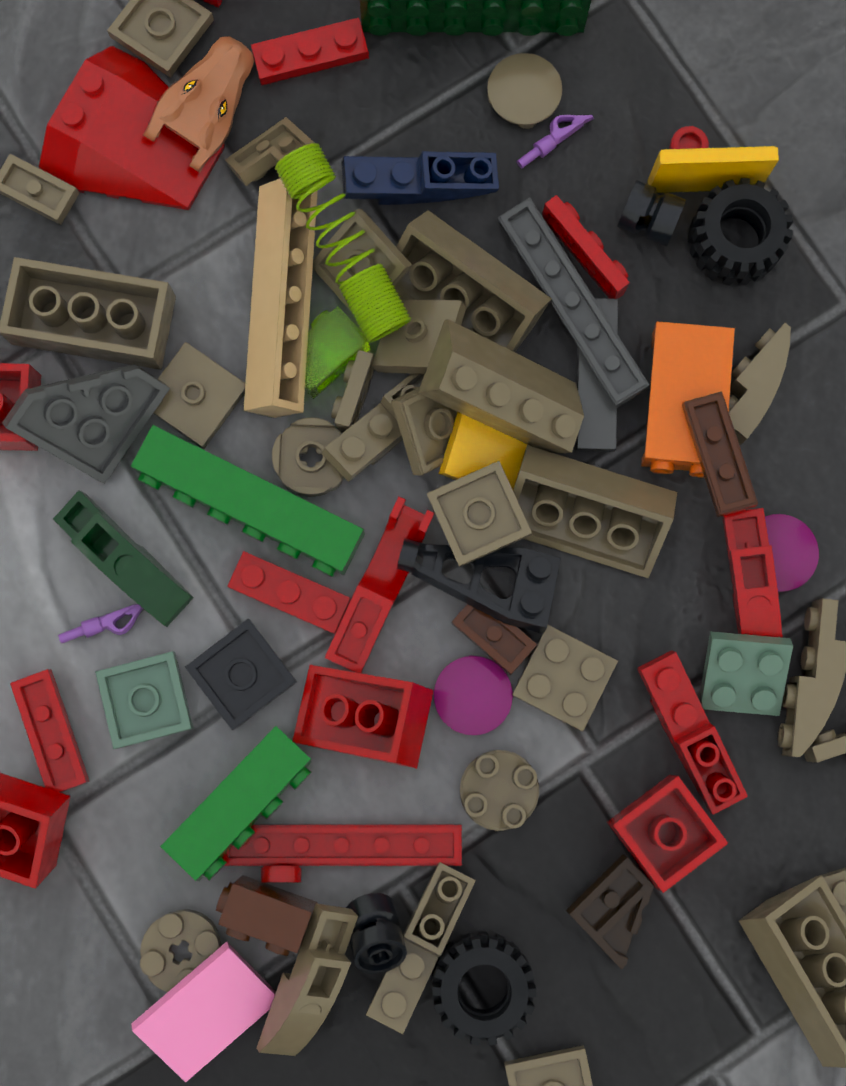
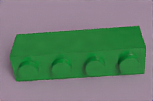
[160,726,312,881]

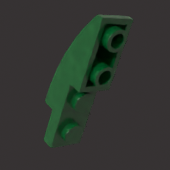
[53,490,194,627]

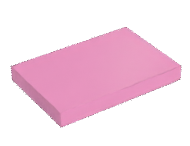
[131,942,276,1082]

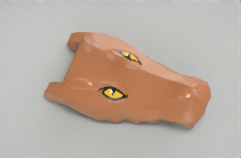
[143,36,254,173]

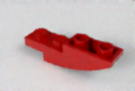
[722,508,783,638]
[637,650,748,815]

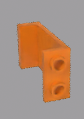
[641,321,735,478]

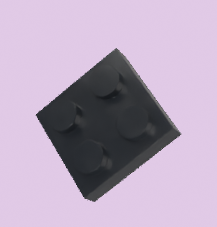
[185,618,297,730]

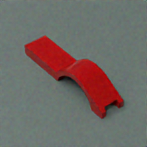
[324,496,435,673]

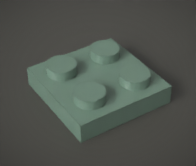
[699,631,793,716]
[95,651,194,749]

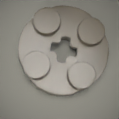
[272,417,344,497]
[140,909,222,992]

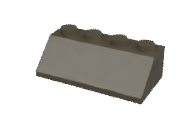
[394,210,552,352]
[418,319,584,454]
[513,445,677,579]
[739,875,846,1068]

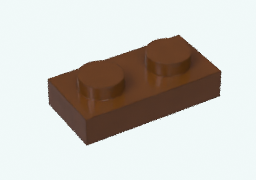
[451,604,537,675]

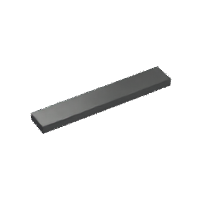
[497,197,650,408]

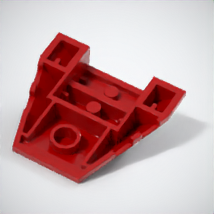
[39,46,225,210]

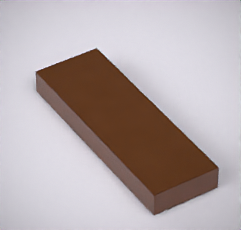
[682,391,758,517]

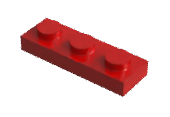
[251,17,369,86]
[542,195,630,299]
[227,551,351,634]
[10,669,90,793]

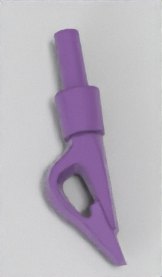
[516,115,594,169]
[58,604,143,643]

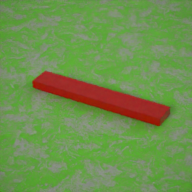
[222,824,462,866]

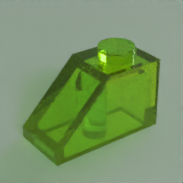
[305,306,370,399]

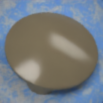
[487,53,562,129]
[460,750,539,831]

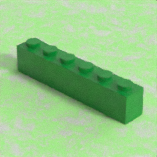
[131,425,365,577]

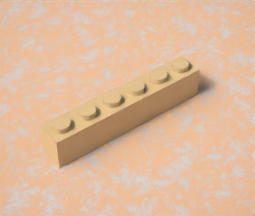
[244,178,318,418]

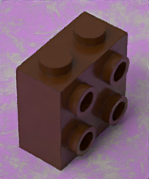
[216,875,318,956]

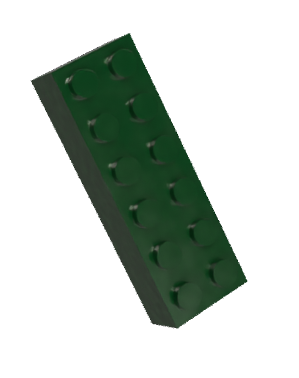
[360,0,591,36]

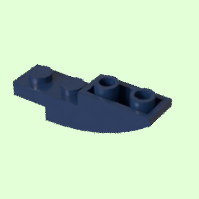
[341,151,499,205]

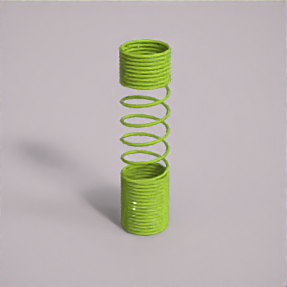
[275,143,412,343]

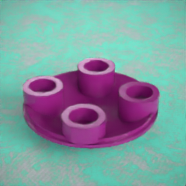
[765,514,819,592]
[434,656,513,735]

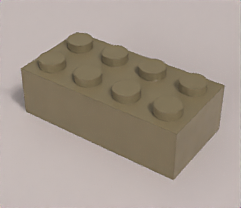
[0,257,176,370]

